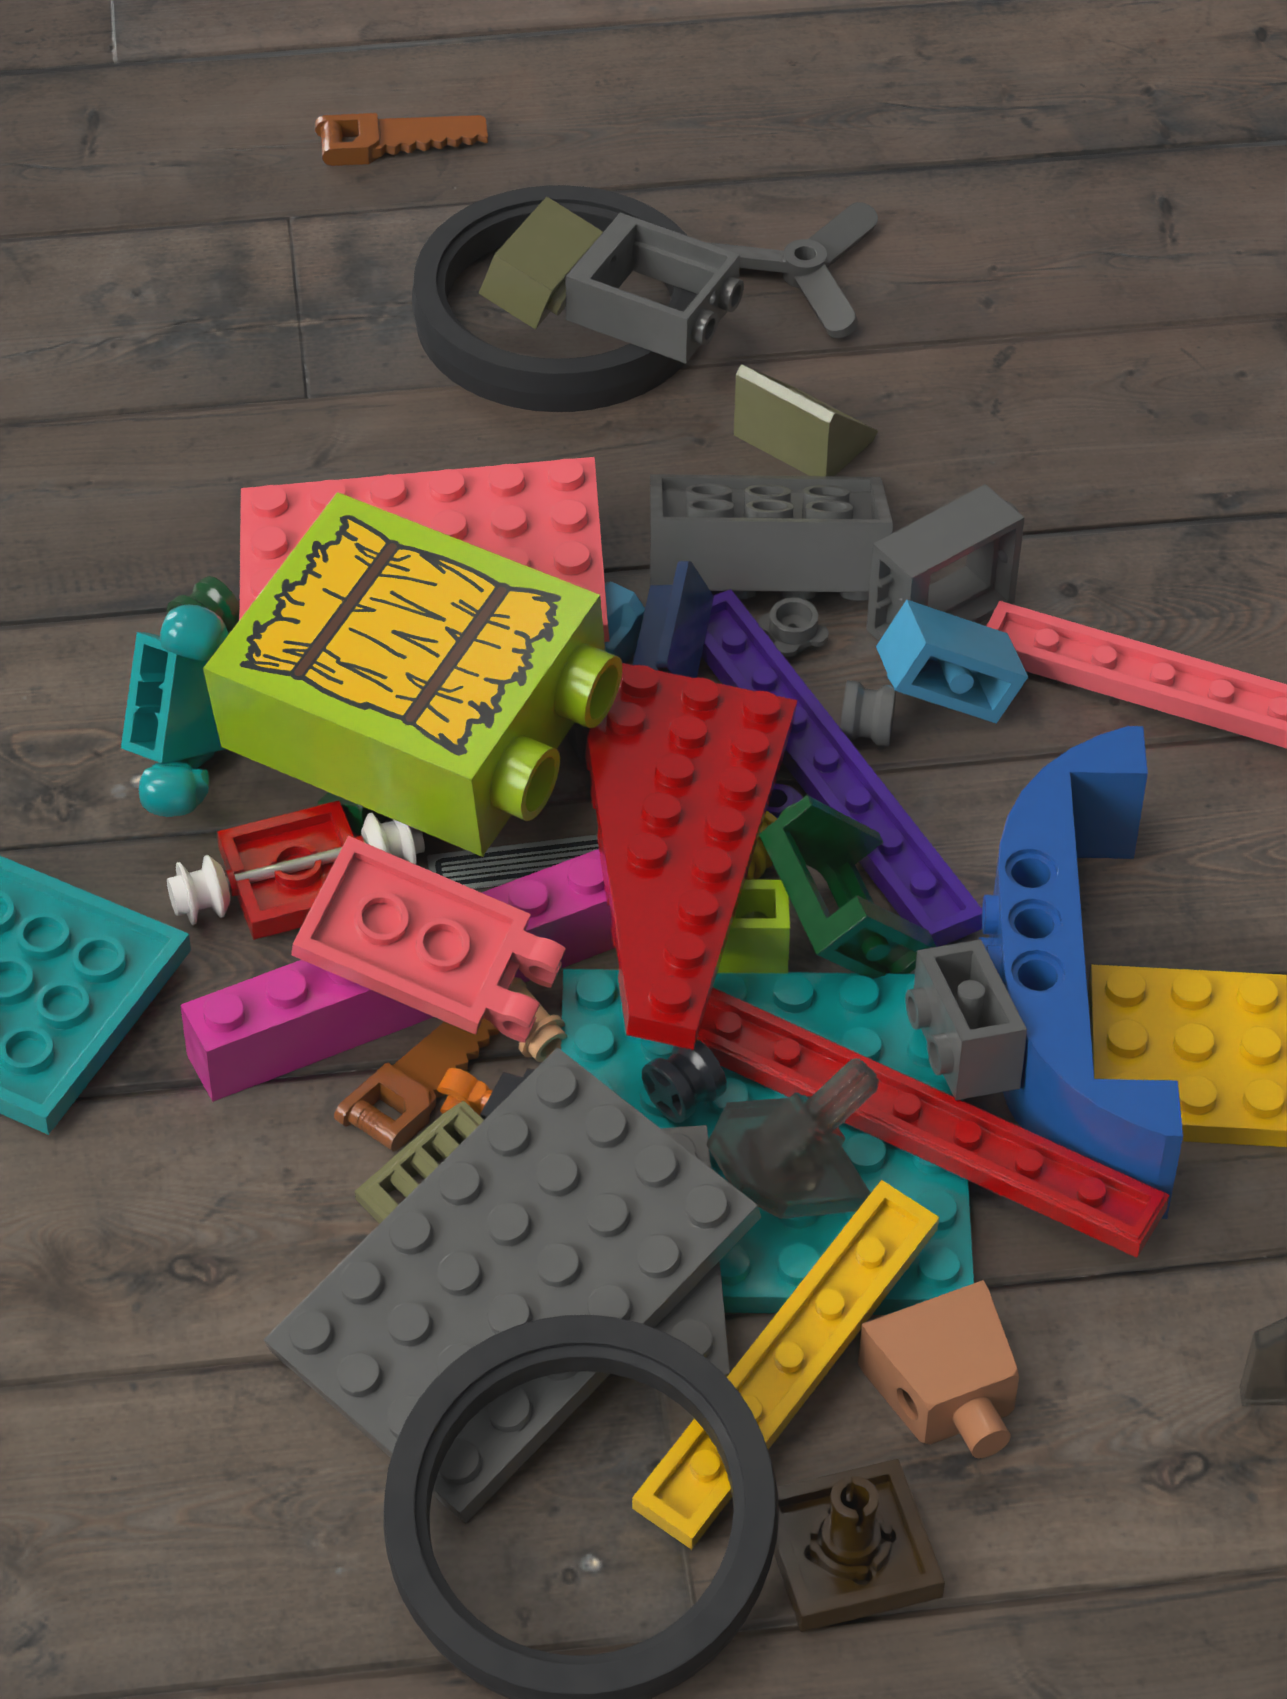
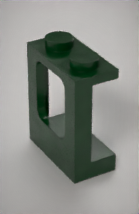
[759,795,937,979]

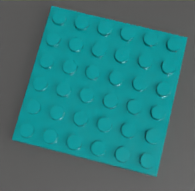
[561,969,974,1315]

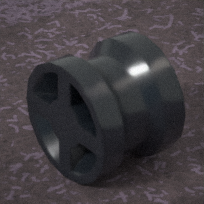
[642,1039,727,1123]

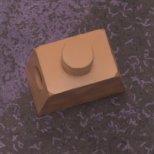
[858,1280,1019,1458]

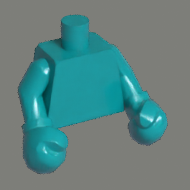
[121,604,229,817]

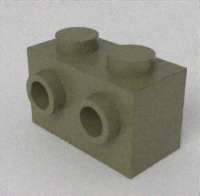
[479,197,603,329]

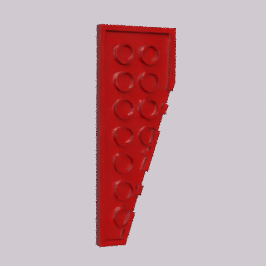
[585,663,798,1050]

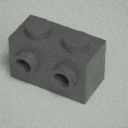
[906,939,1027,1100]

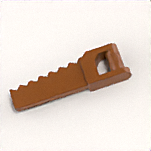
[315,113,488,166]
[334,1019,500,1152]

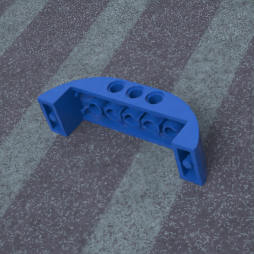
[978,726,1183,1219]

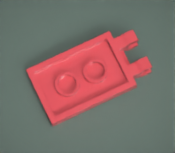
[291,836,566,1043]

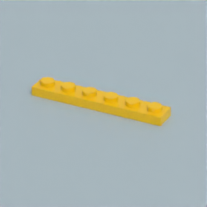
[632,1180,940,1550]

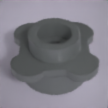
[758,598,829,657]

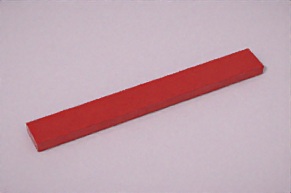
[697,987,1170,1258]

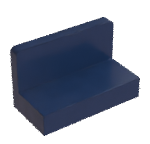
[633,561,714,678]

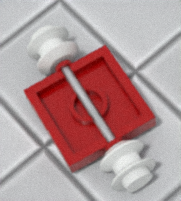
[167,800,425,940]

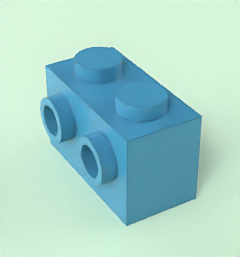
[876,600,1028,724]

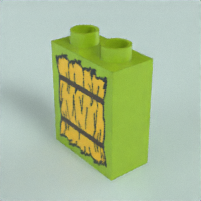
[203,492,622,857]

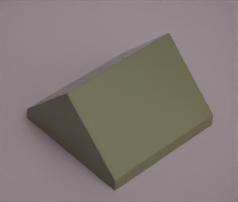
[734,364,878,476]

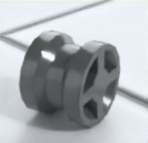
[840,680,897,747]

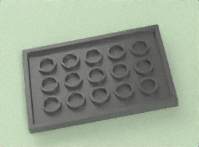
[264,1047,761,1524]

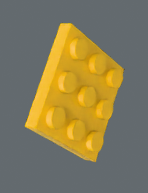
[1089,964,1287,1147]

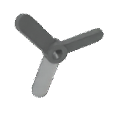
[709,202,878,338]

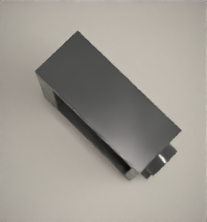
[566,213,744,363]
[866,484,1025,641]

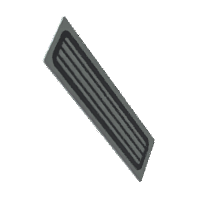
[427,835,599,889]

